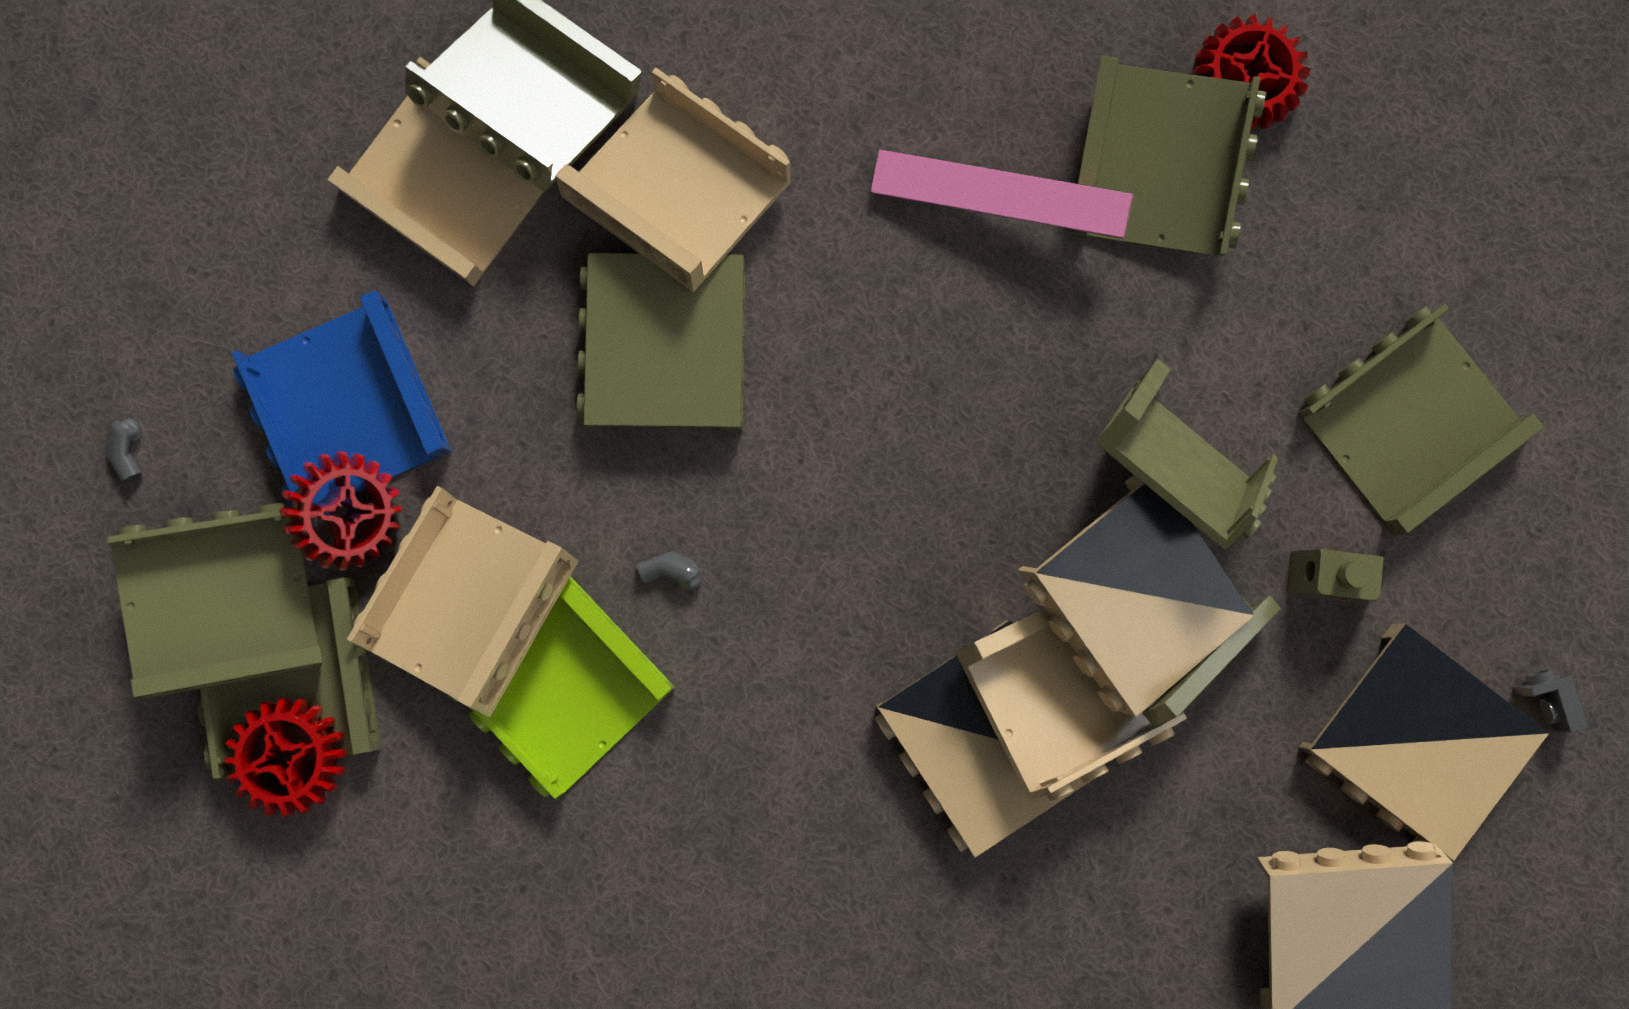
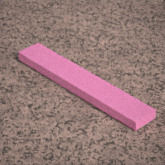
[871,149,1134,239]

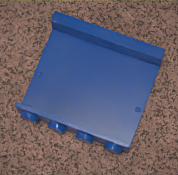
[232,290,452,507]

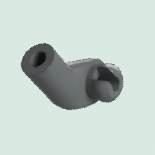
[105,418,142,484]
[636,551,701,591]

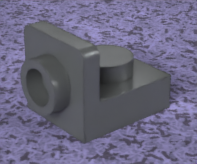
[1513,669,1588,732]

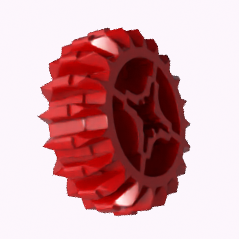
[1192,14,1311,131]
[279,451,403,570]
[223,697,347,818]

